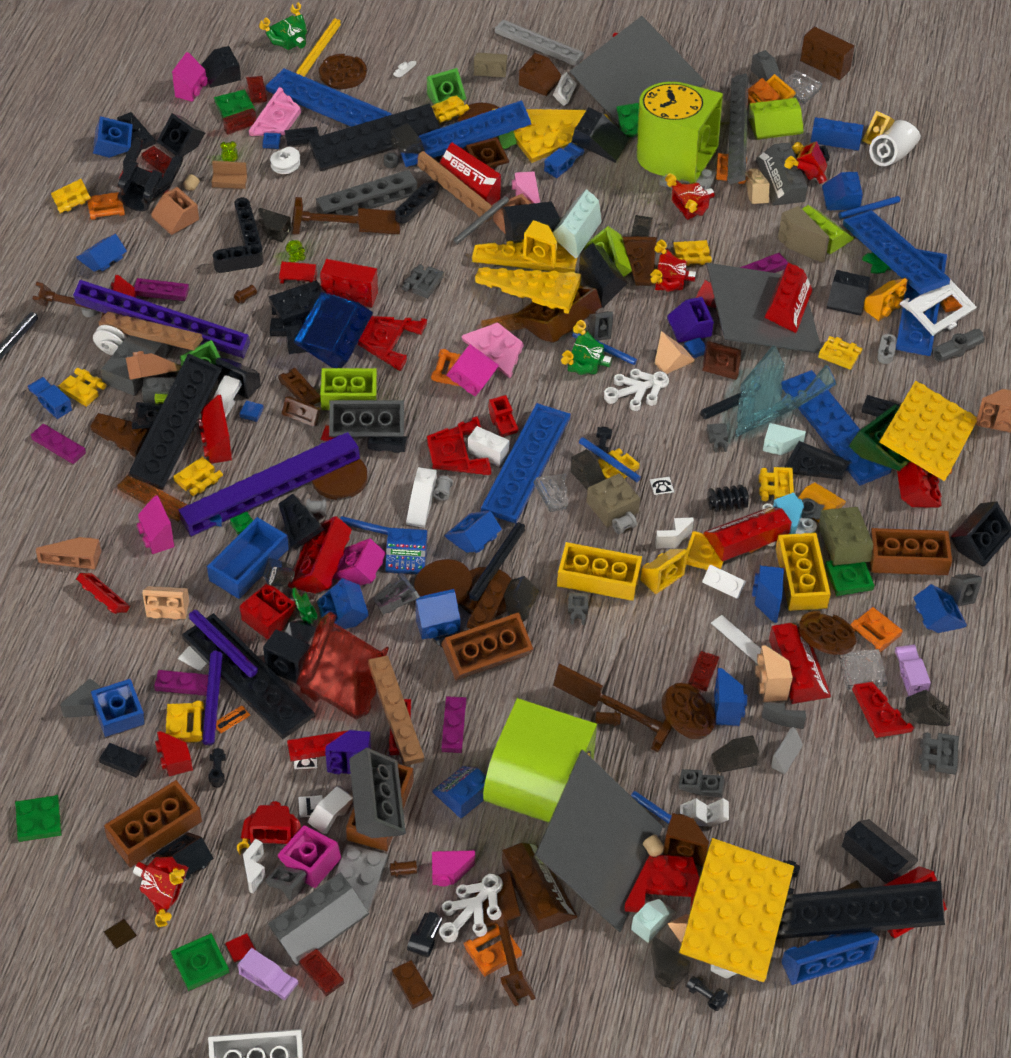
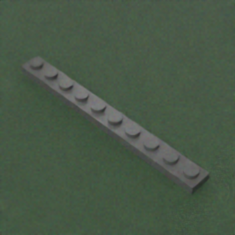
[727,73,749,185]

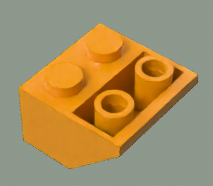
[863,278,908,321]

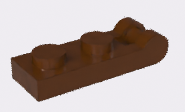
[278,368,321,405]

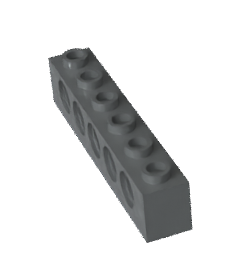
[316,170,417,224]

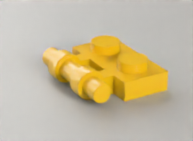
[431,95,469,123]
[51,179,91,214]
[673,240,712,266]
[818,336,863,370]
[58,368,107,407]
[591,448,640,480]
[173,456,223,496]
[758,467,794,501]

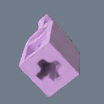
[895,644,931,696]
[238,948,298,1000]

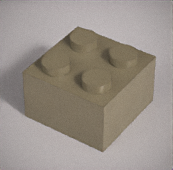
[587,473,640,527]

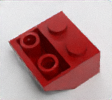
[897,462,942,508]
[240,582,296,640]

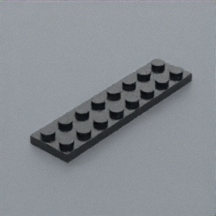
[308,103,440,171]
[128,353,222,490]
[182,613,315,739]
[776,881,945,939]

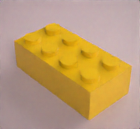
[776,533,831,611]
[557,542,642,601]

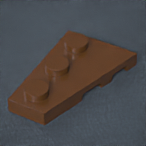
[622,236,657,286]
[90,413,150,457]

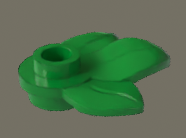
[862,252,892,274]
[292,587,317,624]

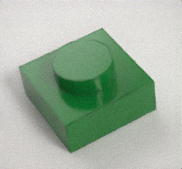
[230,512,253,535]

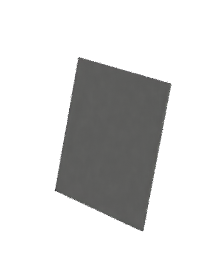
[569,16,706,139]
[706,263,821,353]
[535,750,663,932]

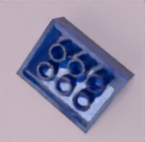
[293,292,373,368]

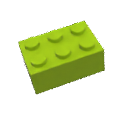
[320,368,377,410]

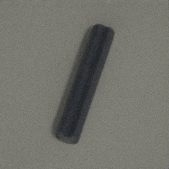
[700,391,749,419]

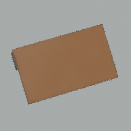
[212,161,248,189]

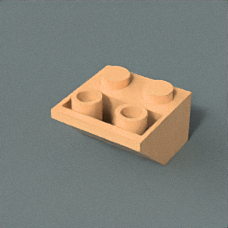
[142,586,189,620]
[755,645,792,702]

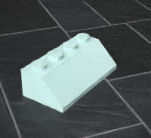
[552,189,602,258]

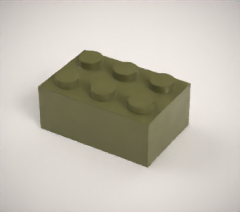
[819,507,873,565]

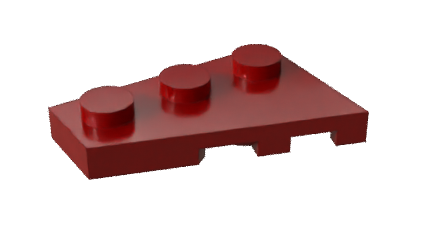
[852,682,914,738]

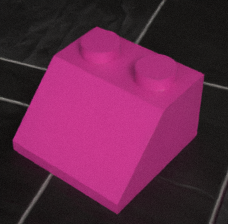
[172,52,208,102]
[446,344,499,397]
[136,495,174,554]
[333,538,386,586]
[278,825,341,888]

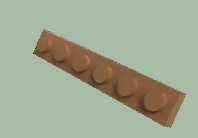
[417,151,492,222]
[98,311,203,351]
[368,656,424,766]

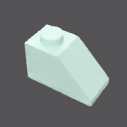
[763,423,806,455]
[631,899,676,943]

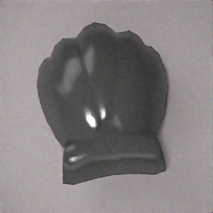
[801,498,824,520]

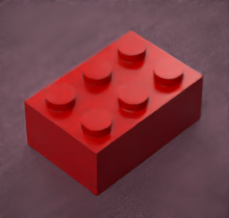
[320,259,378,308]

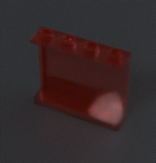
[296,612,389,720]

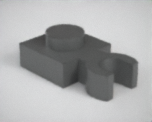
[706,423,728,453]
[568,593,588,625]

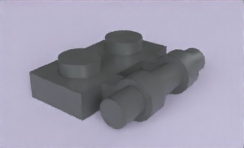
[402,264,444,299]
[919,732,959,775]

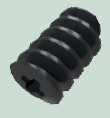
[707,484,749,512]

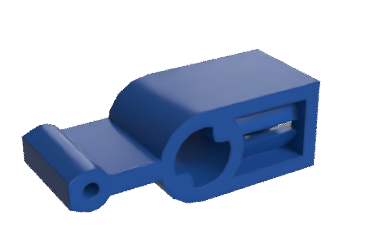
[544,142,584,178]
[28,377,72,419]

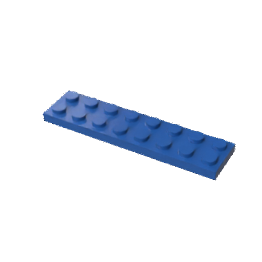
[266,68,392,127]
[397,100,531,167]
[843,210,950,295]
[895,249,947,356]
[781,370,892,486]
[481,403,571,524]

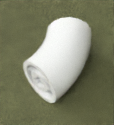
[869,120,921,166]

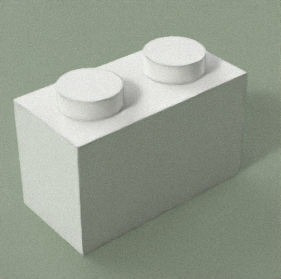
[467,426,509,467]

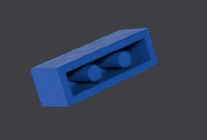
[810,117,864,151]

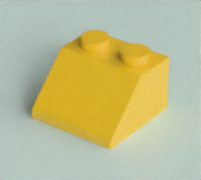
[523,220,557,269]
[640,549,688,594]

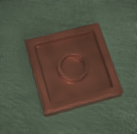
[702,341,742,380]

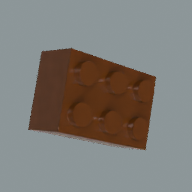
[800,26,855,80]

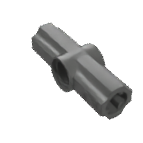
[932,329,985,362]

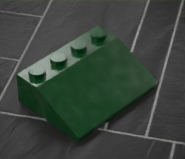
[849,404,911,471]

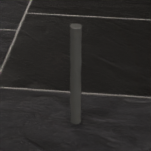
[453,195,510,245]

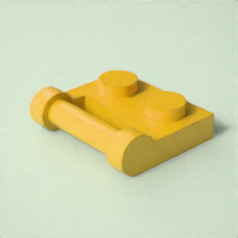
[166,701,204,742]

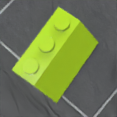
[747,98,804,140]
[802,205,854,255]
[584,226,632,277]

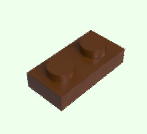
[281,396,321,427]
[392,960,432,1009]

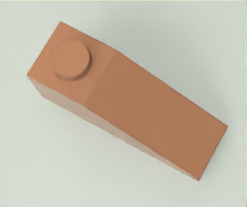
[126,351,182,379]
[36,537,101,569]

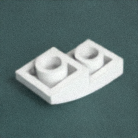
[213,375,242,417]

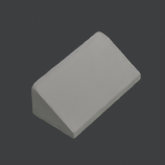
[771,727,803,774]

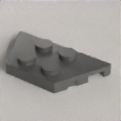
[373,572,420,614]

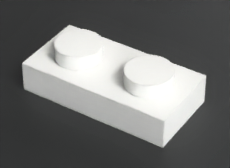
[553,72,577,106]
[702,565,746,599]

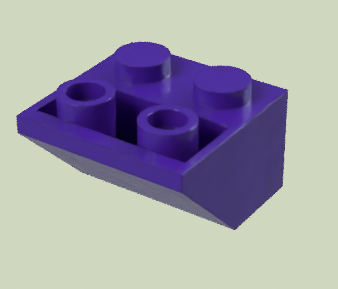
[667,297,714,343]
[325,730,371,774]

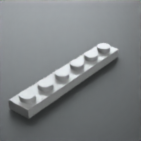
[495,20,584,66]

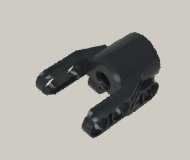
[117,137,183,212]

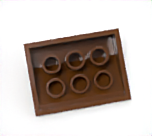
[512,285,602,343]

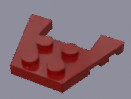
[358,316,427,371]
[427,416,491,475]
[625,855,700,912]

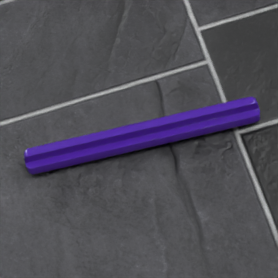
[189,610,258,678]
[202,651,222,746]

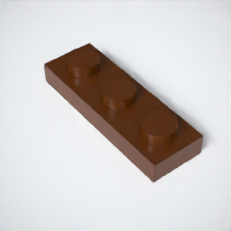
[467,580,509,629]

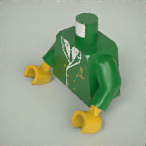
[259,2,307,50]
[561,320,612,375]

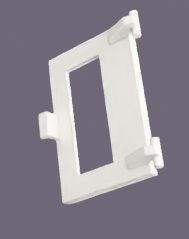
[900,279,977,336]

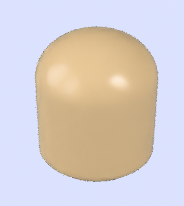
[183,174,200,191]
[643,835,664,857]

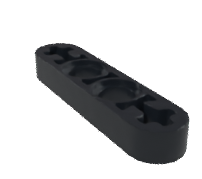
[395,180,439,224]

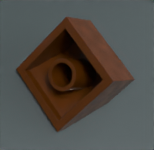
[519,53,562,96]
[466,137,509,168]
[663,813,709,867]

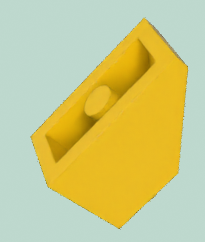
[862,111,895,145]

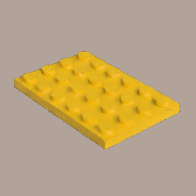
[879,381,977,481]
[679,838,794,983]

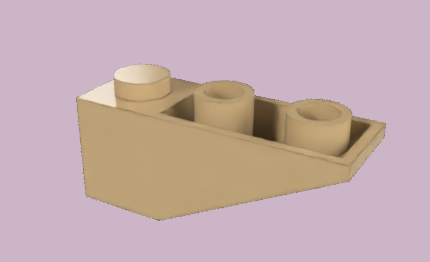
[746,168,770,204]

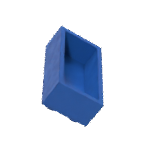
[207,517,289,599]

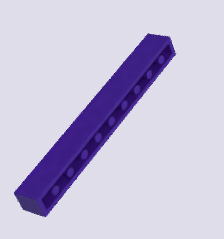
[73,280,250,359]
[178,432,360,537]

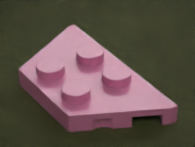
[248,87,301,136]
[461,323,523,378]

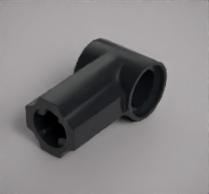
[407,912,442,958]

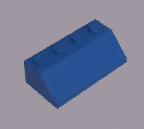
[781,931,879,985]

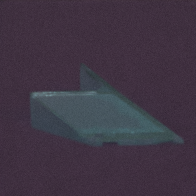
[735,345,837,437]

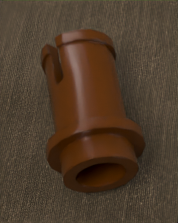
[234,285,257,304]
[596,710,621,727]
[390,860,417,878]

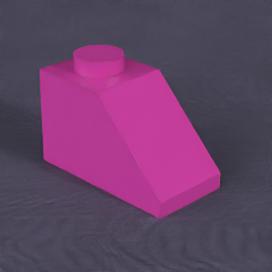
[432,850,475,887]

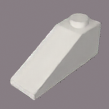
[406,467,437,528]

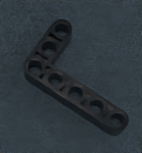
[213,197,264,273]

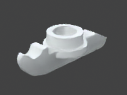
[393,61,416,77]

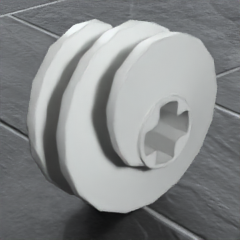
[270,147,300,174]
[93,325,126,355]

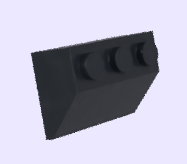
[503,201,560,241]
[579,242,628,308]
[950,501,1011,566]
[842,819,918,884]

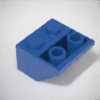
[317,578,369,633]

